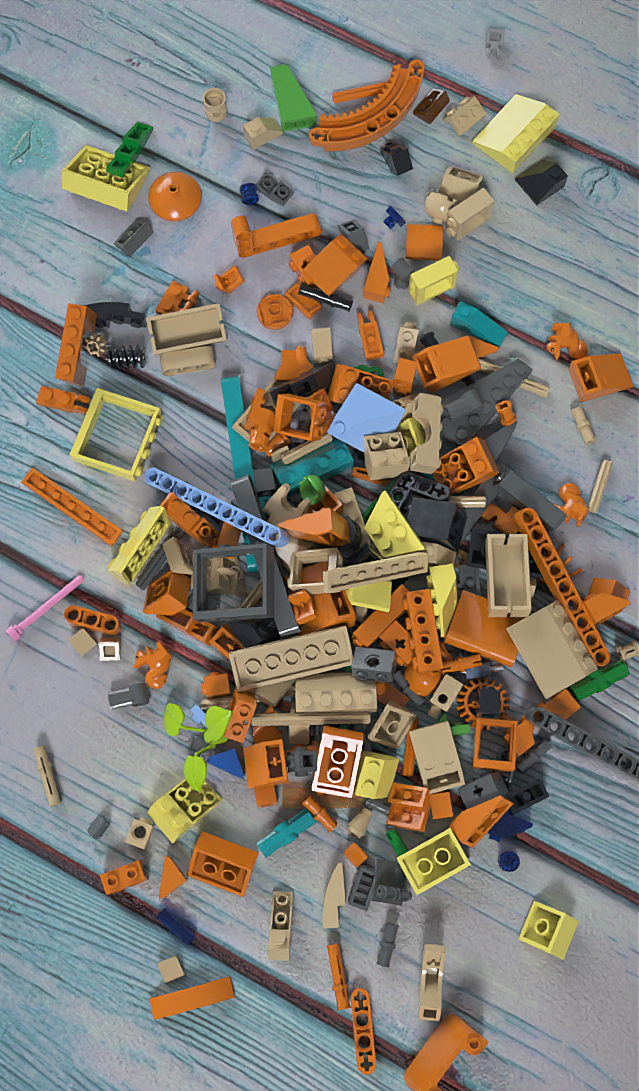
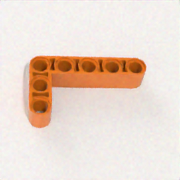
[231,213,323,258]

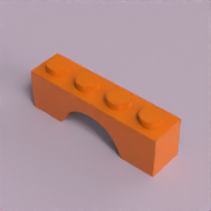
[502,689,581,758]

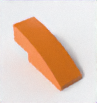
[156,609,219,647]

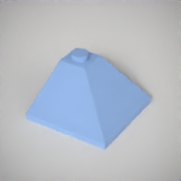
[327,383,406,452]

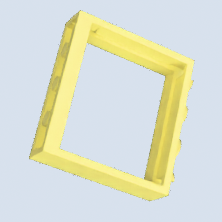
[70,388,163,482]

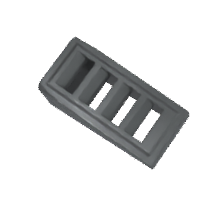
[348,863,375,911]

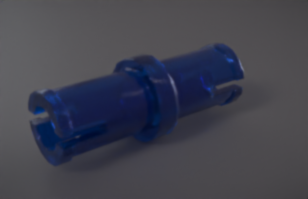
[157,908,196,946]

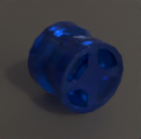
[239,183,259,205]
[497,851,520,872]

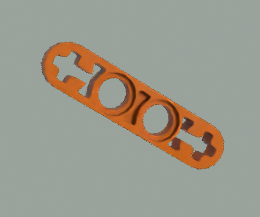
[351,988,376,1075]

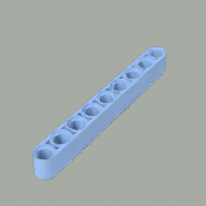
[145,468,289,548]

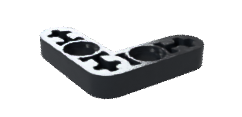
[389,472,451,513]

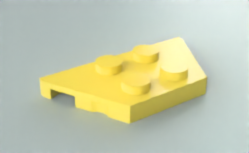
[364,491,427,559]

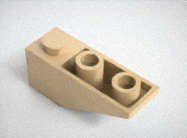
[268,891,293,961]

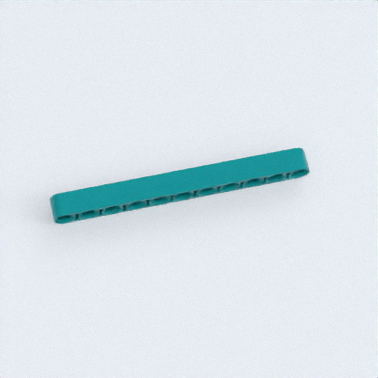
[221,376,259,573]

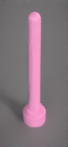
[5,575,84,642]

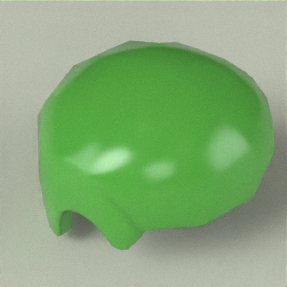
[299,475,325,506]

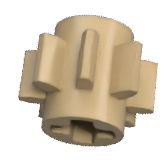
[85,332,108,357]

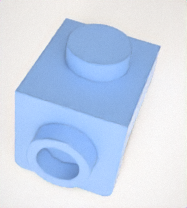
[191,705,208,729]

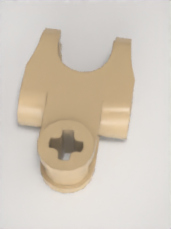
[263,483,311,541]

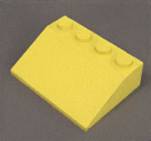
[472,94,560,174]
[62,145,150,212]
[108,506,172,587]

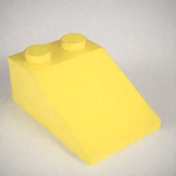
[397,828,471,895]

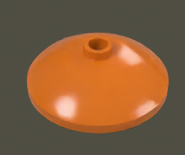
[148,172,202,221]

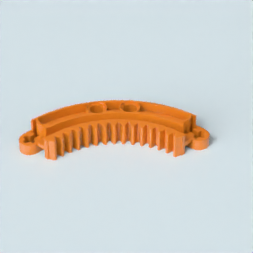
[309,59,425,151]

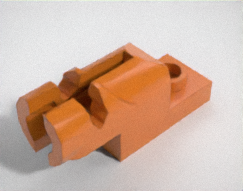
[244,388,275,452]
[481,503,537,538]

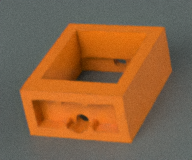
[273,394,327,441]
[224,688,257,743]
[472,717,518,772]

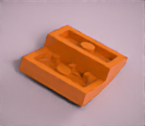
[406,224,443,261]
[386,783,429,832]

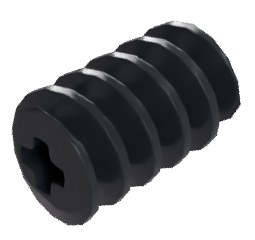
[106,345,146,369]

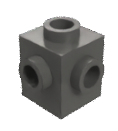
[286,747,317,777]

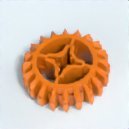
[456,677,510,731]

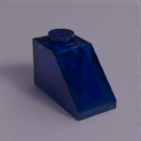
[486,813,533,843]

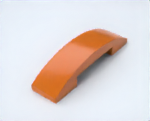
[149,976,235,1020]

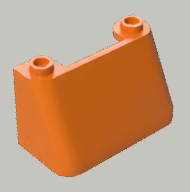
[404,1014,489,1091]

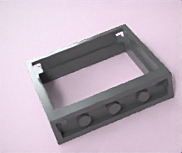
[193,541,274,623]

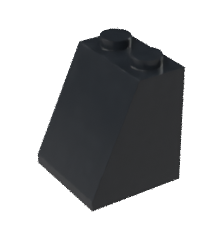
[407,497,467,553]

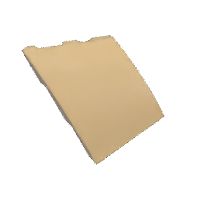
[191,554,251,596]

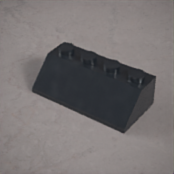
[467,528,546,579]

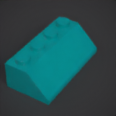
[269,436,354,497]

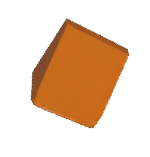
[344,842,368,867]

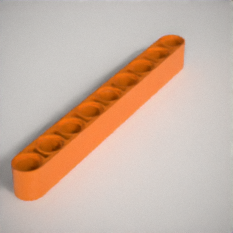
[514,508,610,666]

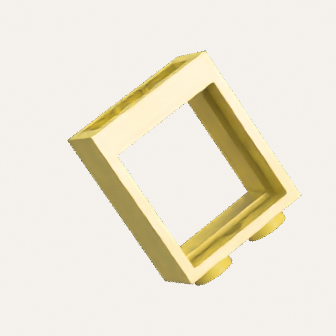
[408,256,459,305]

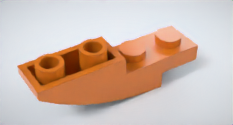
[160,492,220,548]

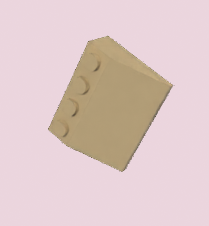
[506,600,598,699]

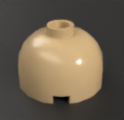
[424,192,461,225]

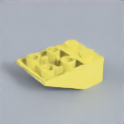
[426,564,457,637]
[147,779,222,843]

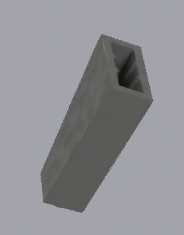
[492,470,567,532]

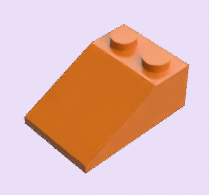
[302,234,368,296]
[312,725,363,798]

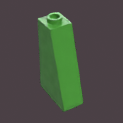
[270,65,317,132]

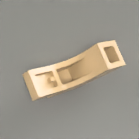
[418,944,446,1021]

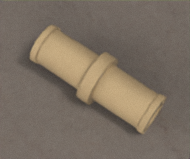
[571,407,597,445]

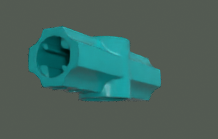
[256,808,316,858]

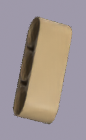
[160,346,215,376]

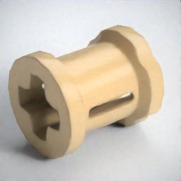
[616,640,639,662]

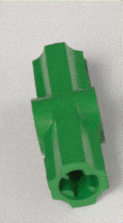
[569,660,630,702]

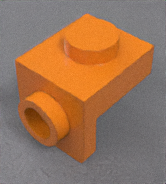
[213,265,246,294]
[288,589,317,625]

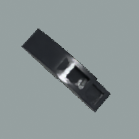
[84,302,147,328]
[269,361,336,407]

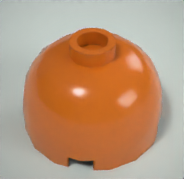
[404,662,445,696]

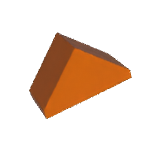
[587,577,631,600]
[159,856,188,899]

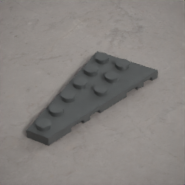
[440,359,533,447]

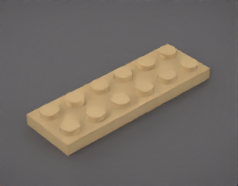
[229,625,353,692]

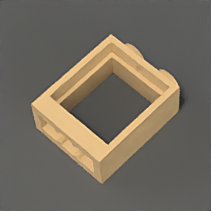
[446,188,495,242]
[287,548,343,594]

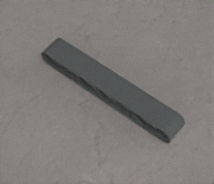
[525,707,639,781]

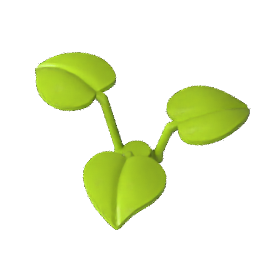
[163,703,233,792]

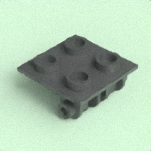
[371,859,412,906]

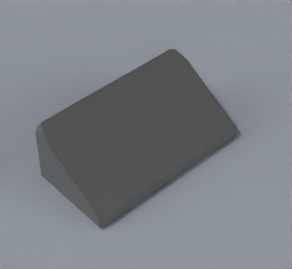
[114,219,153,257]

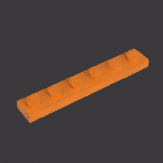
[21,467,123,547]

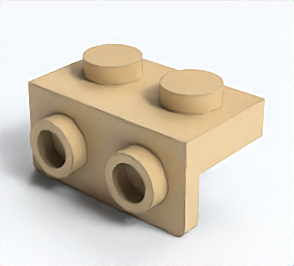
[443,96,486,136]

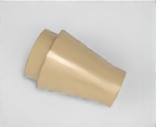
[346,807,373,839]

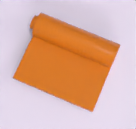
[442,590,526,668]

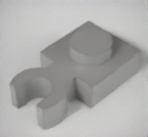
[486,28,505,59]

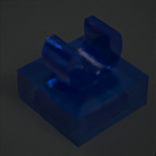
[383,206,406,230]

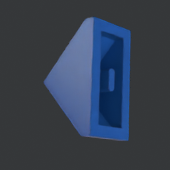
[206,748,245,780]

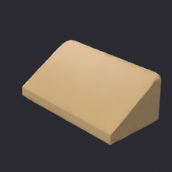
[163,537,193,575]

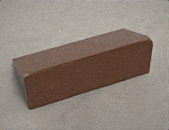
[413,88,450,124]

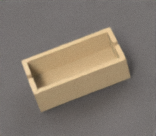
[146,303,227,356]
[485,534,531,617]

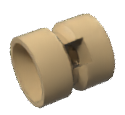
[203,88,227,122]

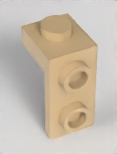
[393,322,420,364]

